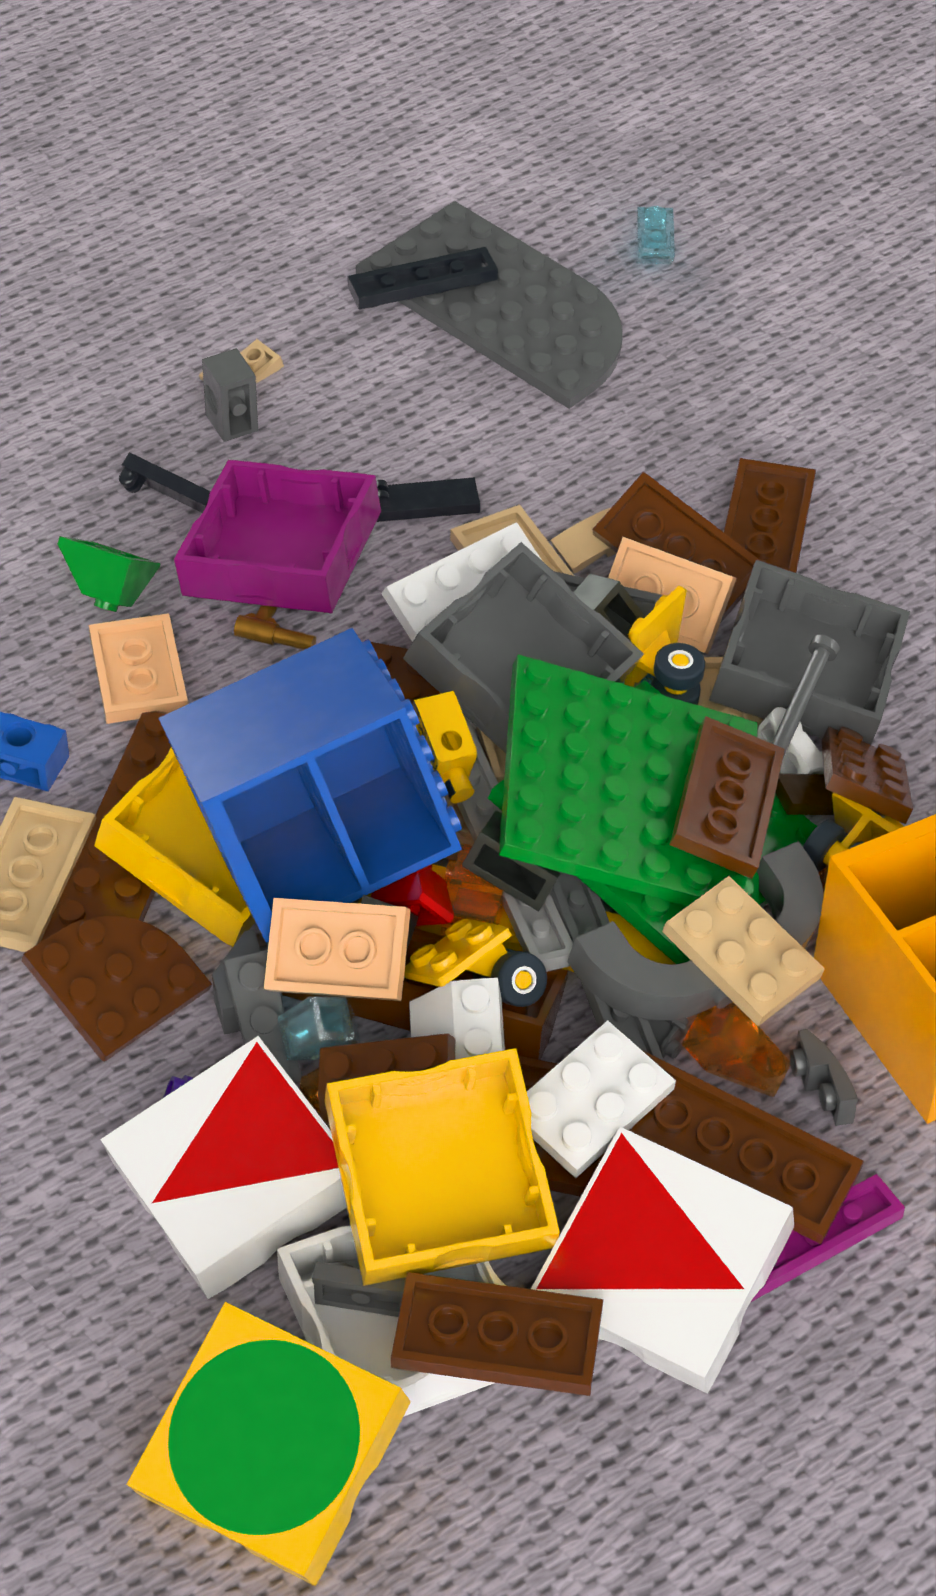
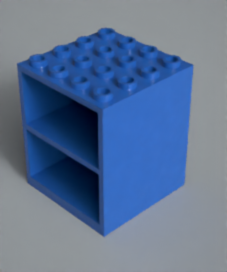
[158,628,462,943]

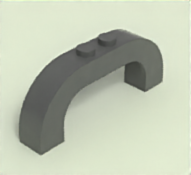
[567,841,823,1020]

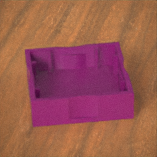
[174,459,381,613]

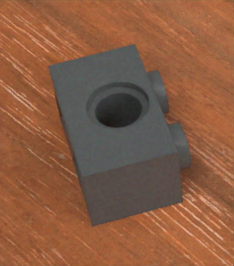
[202,348,258,442]

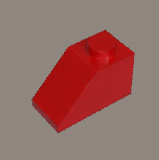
[370,864,454,926]

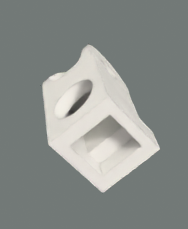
[758,707,824,774]

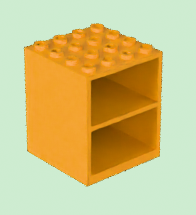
[814,814,936,1124]

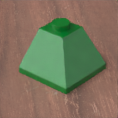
[57,536,161,612]

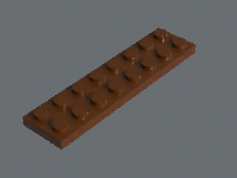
[41,711,171,942]

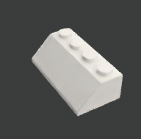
[409,977,505,1060]

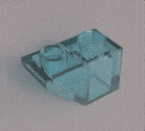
[635,206,675,264]
[278,997,362,1060]

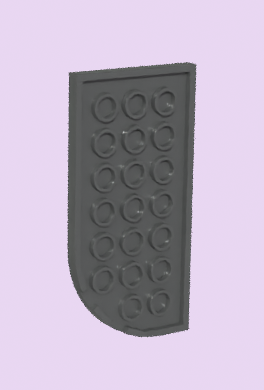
[356,201,622,409]

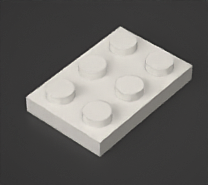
[527,1020,676,1178]

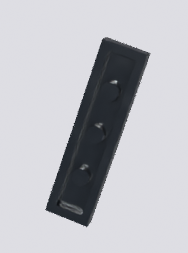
[347,247,498,310]

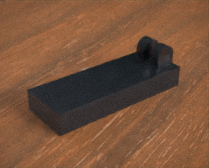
[119,452,211,513]
[376,477,480,522]

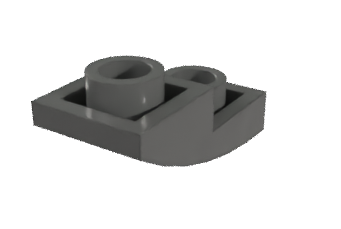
[789,1029,858,1126]

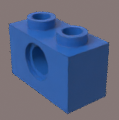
[0,712,69,792]

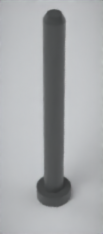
[772,635,840,758]

